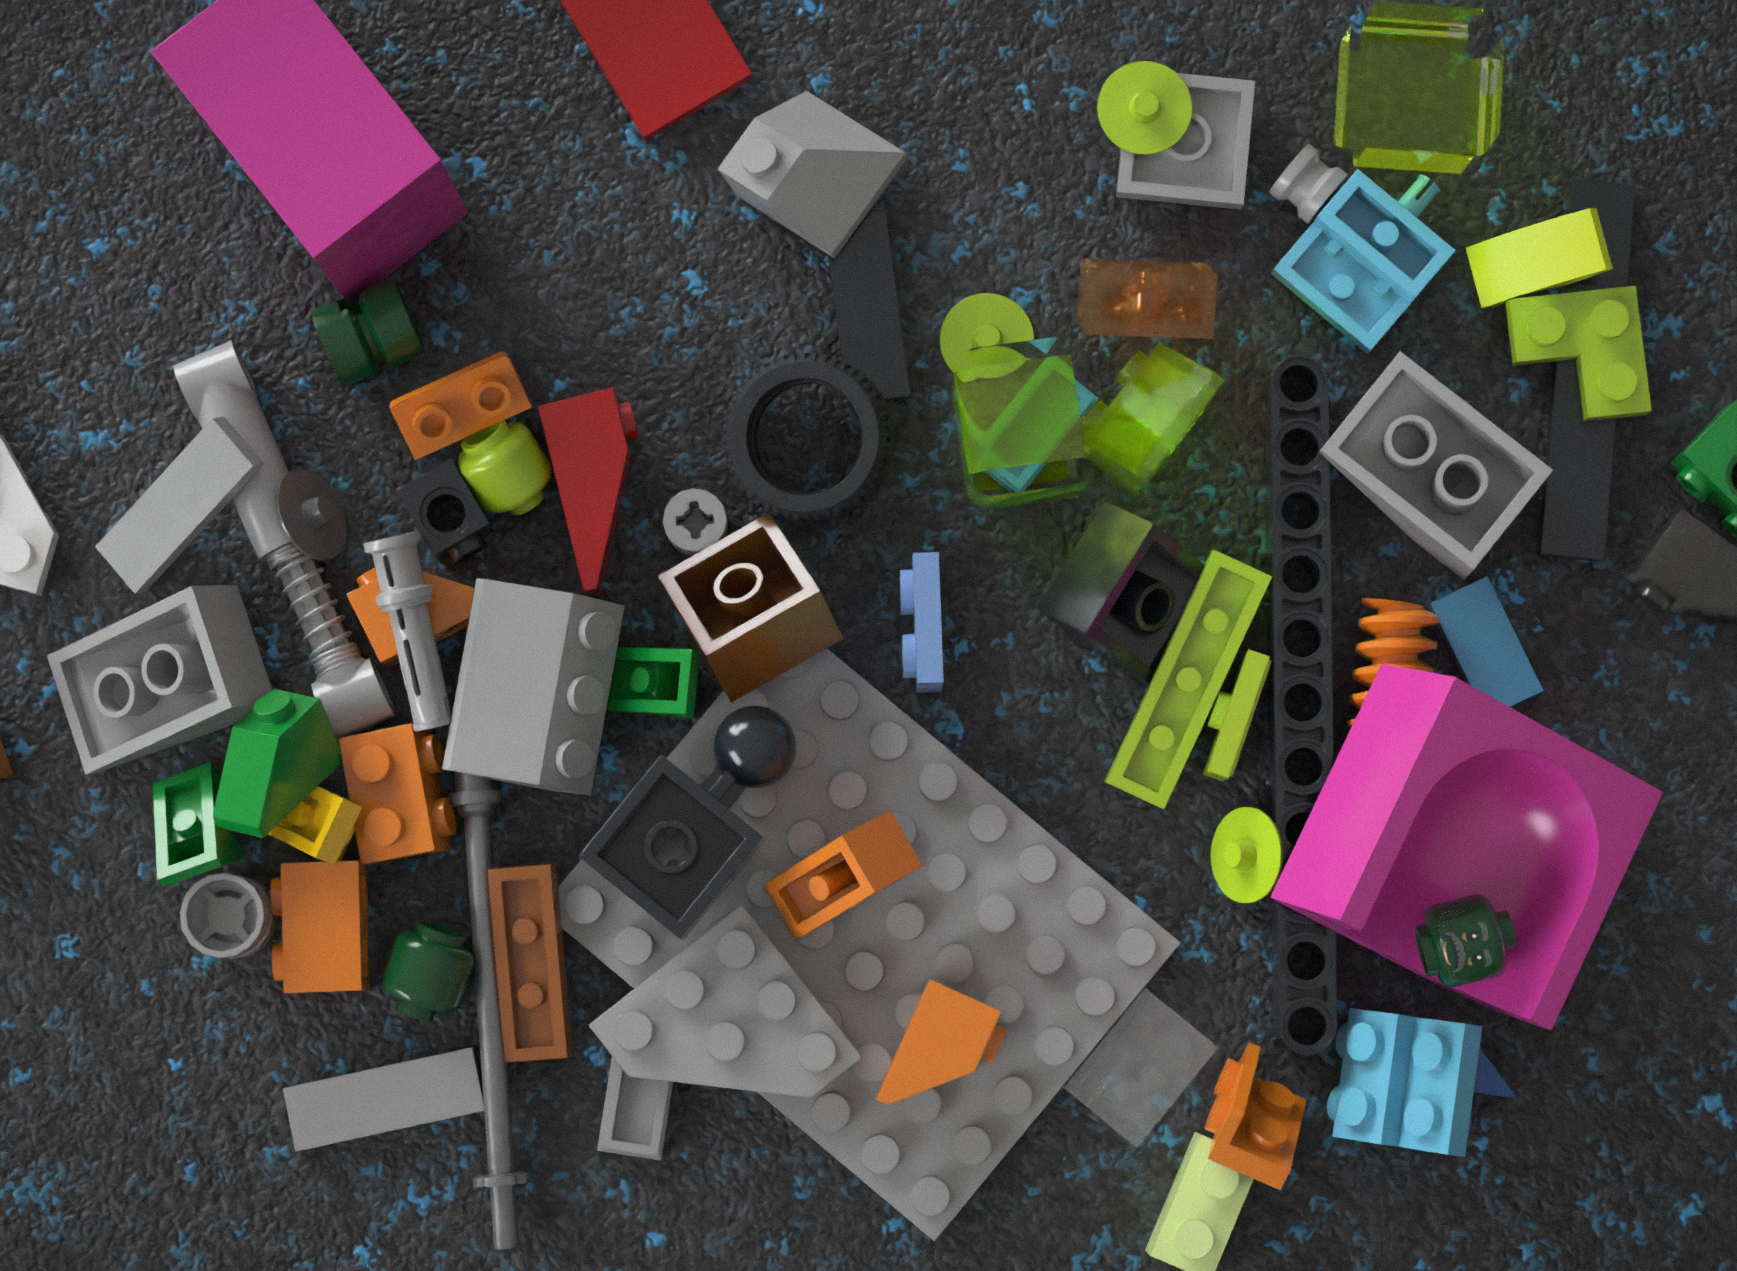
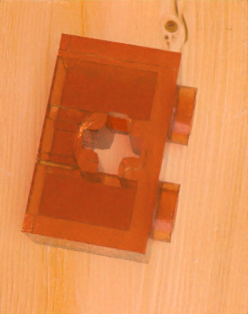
[1077,259,1218,339]

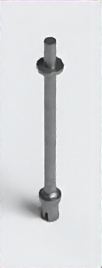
[449,772,531,1250]

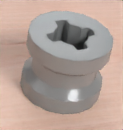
[1269,143,1348,224]
[663,488,729,556]

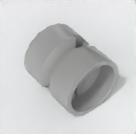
[180,873,278,959]

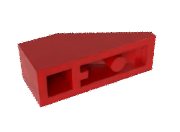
[538,387,639,597]

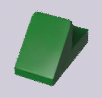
[606,647,700,720]
[152,762,245,887]

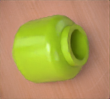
[457,420,552,515]

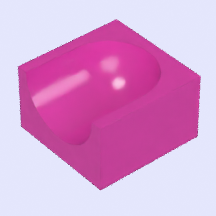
[150,0,468,303]
[1270,664,1663,1030]

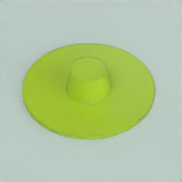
[1097,61,1192,155]
[940,293,1034,387]
[1211,807,1283,903]

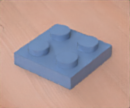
[899,552,944,693]

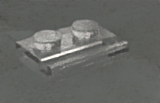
[1063,988,1218,1148]

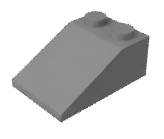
[1320,351,1553,580]
[47,585,272,775]

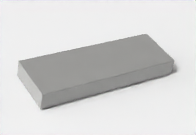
[95,416,264,594]
[283,1047,484,1152]

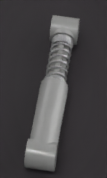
[173,340,396,741]

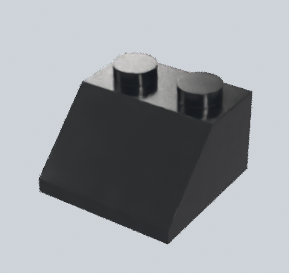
[1037,501,1204,685]

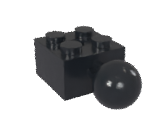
[578,705,796,940]

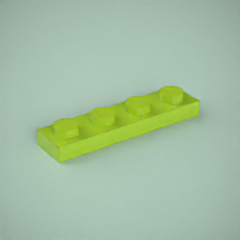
[1105,550,1272,809]

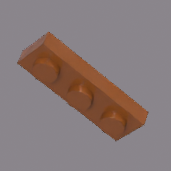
[488,863,573,1063]

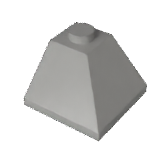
[718,91,908,259]

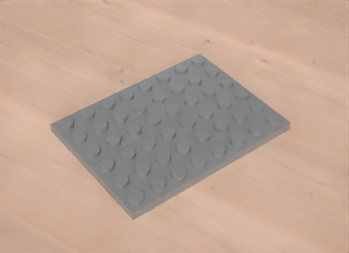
[558,648,1181,1241]

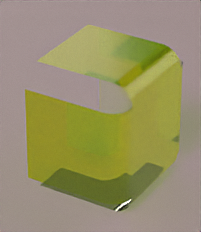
[1334,1,1506,174]
[951,335,1087,509]

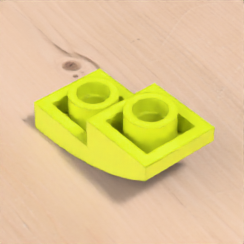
[1466,208,1613,308]

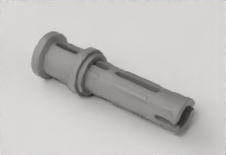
[363,531,452,731]

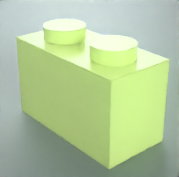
[1145,1132,1254,1271]

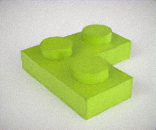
[1505,286,1652,421]

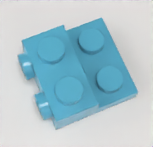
[1327,1008,1482,1157]

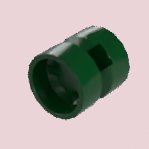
[311,277,426,387]

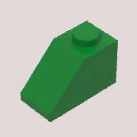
[212,689,343,838]

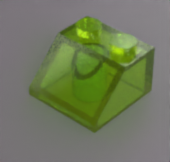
[1076,343,1225,497]

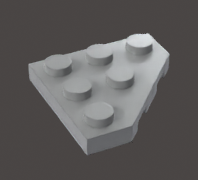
[589,904,862,1098]

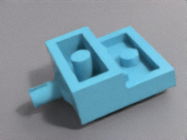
[1271,169,1456,355]

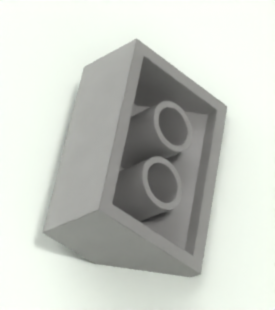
[442,578,624,796]

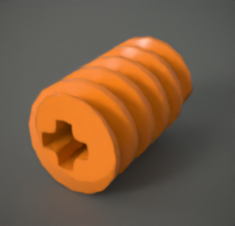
[1346,598,1441,728]

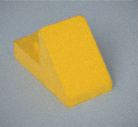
[268,786,362,866]

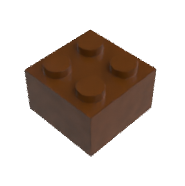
[658,513,843,703]

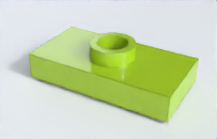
[1202,649,1272,782]

